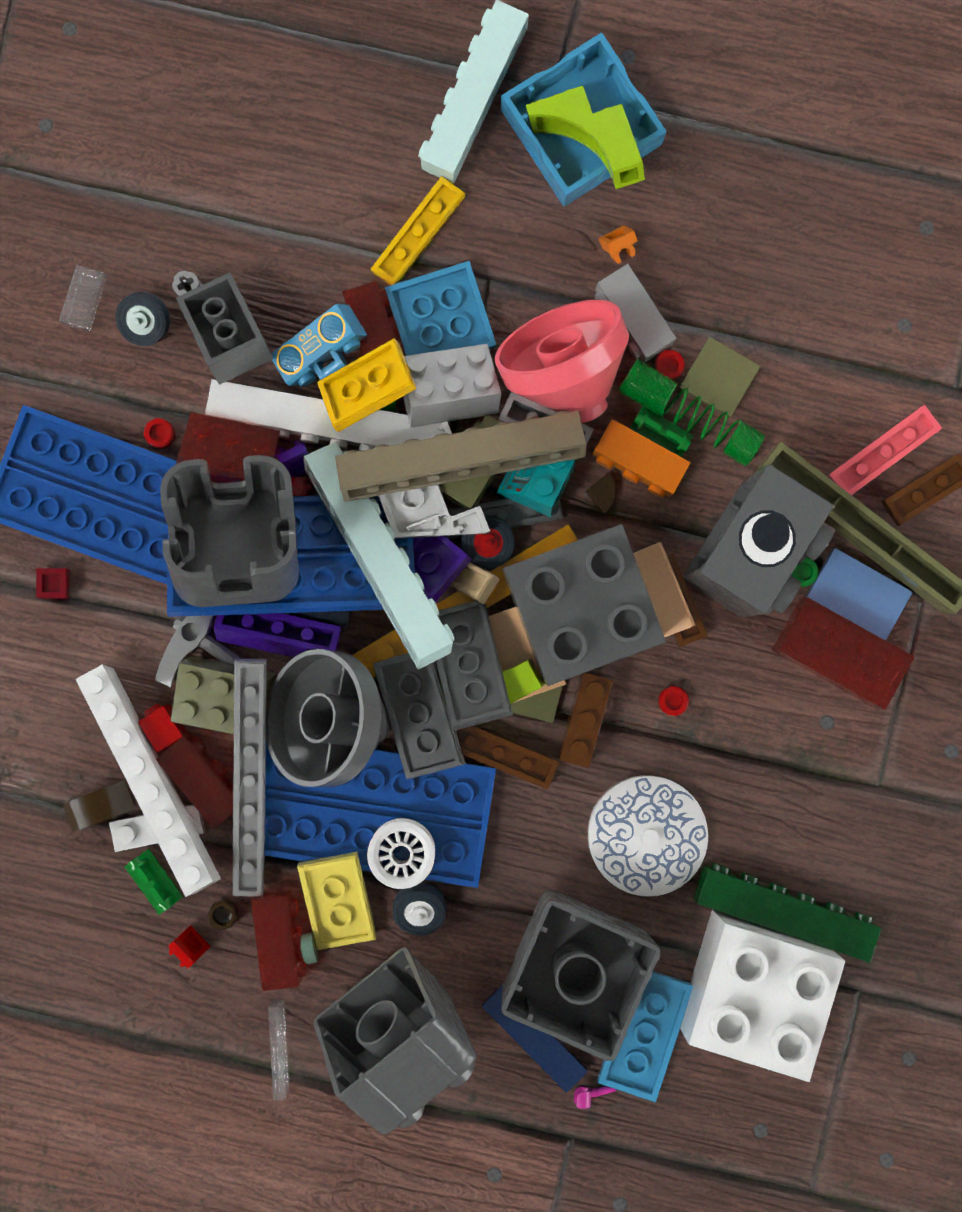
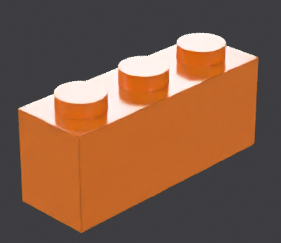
[592,419,691,498]

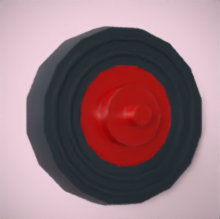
[462,515,515,569]

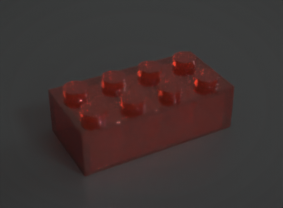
[771,598,914,710]

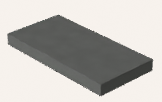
[436,600,513,731]
[372,653,465,779]

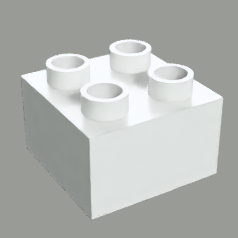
[680,909,845,1082]

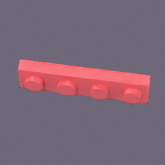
[827,405,942,495]

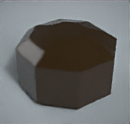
[207,899,239,931]

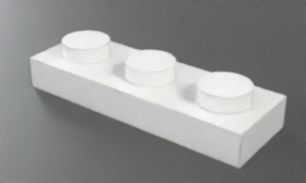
[109,803,205,852]

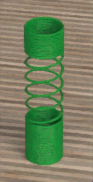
[618,359,765,467]

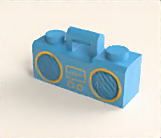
[271,304,368,387]

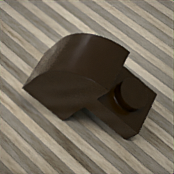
[62,780,135,832]

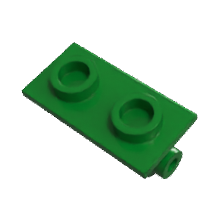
[630,406,694,457]
[124,849,184,915]

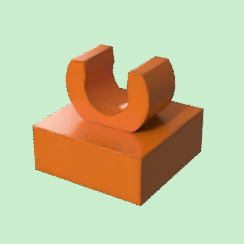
[598,225,638,264]

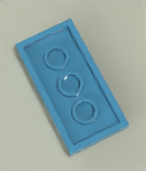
[597,971,693,1102]

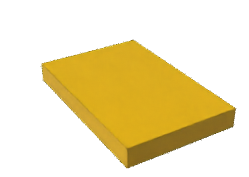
[317,338,417,432]

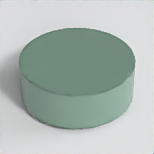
[300,932,319,965]

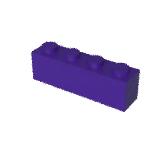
[214,613,341,657]

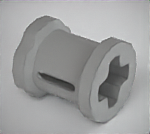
[172,271,203,296]

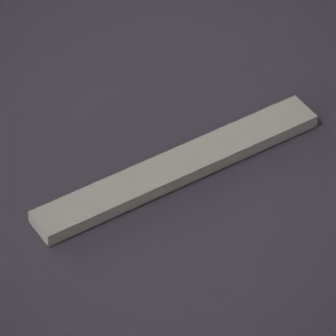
[233,659,267,897]

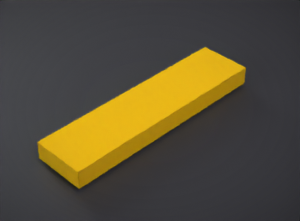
[371,176,465,286]

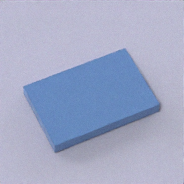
[804,548,913,644]

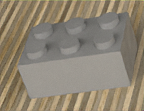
[403,344,501,427]

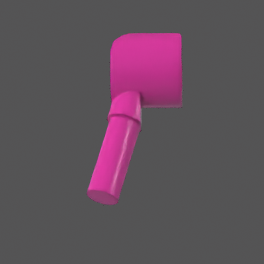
[574,1086,616,1109]

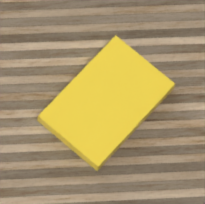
[297,852,377,950]

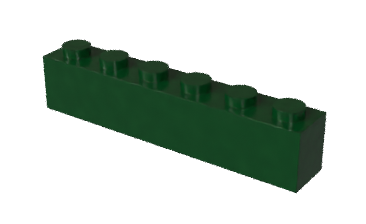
[693,862,882,963]

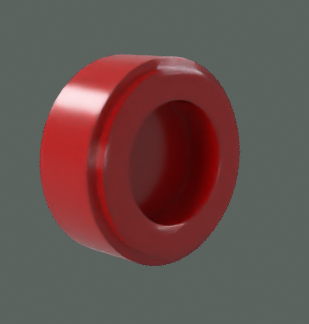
[654,350,685,381]
[144,418,176,449]
[658,686,689,716]

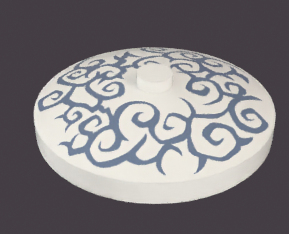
[588,775,708,896]

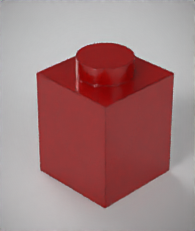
[138,703,189,753]

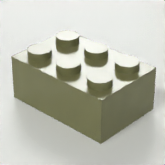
[171,656,277,734]

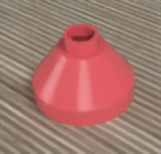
[495,300,629,423]

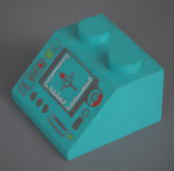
[497,459,577,518]

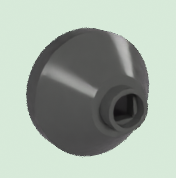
[266,649,390,787]

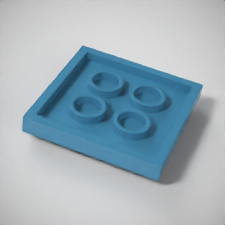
[385,261,496,356]

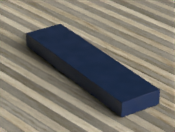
[482,983,588,1093]

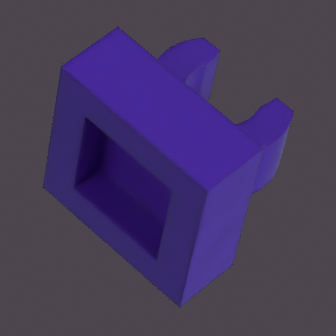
[276,440,309,477]

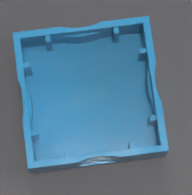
[501,32,667,207]

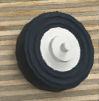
[392,883,447,936]

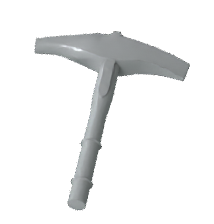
[155,615,241,688]

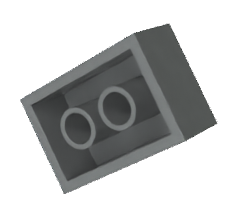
[176,272,273,385]

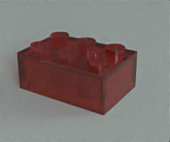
[176,412,281,483]

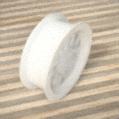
[367,818,435,889]

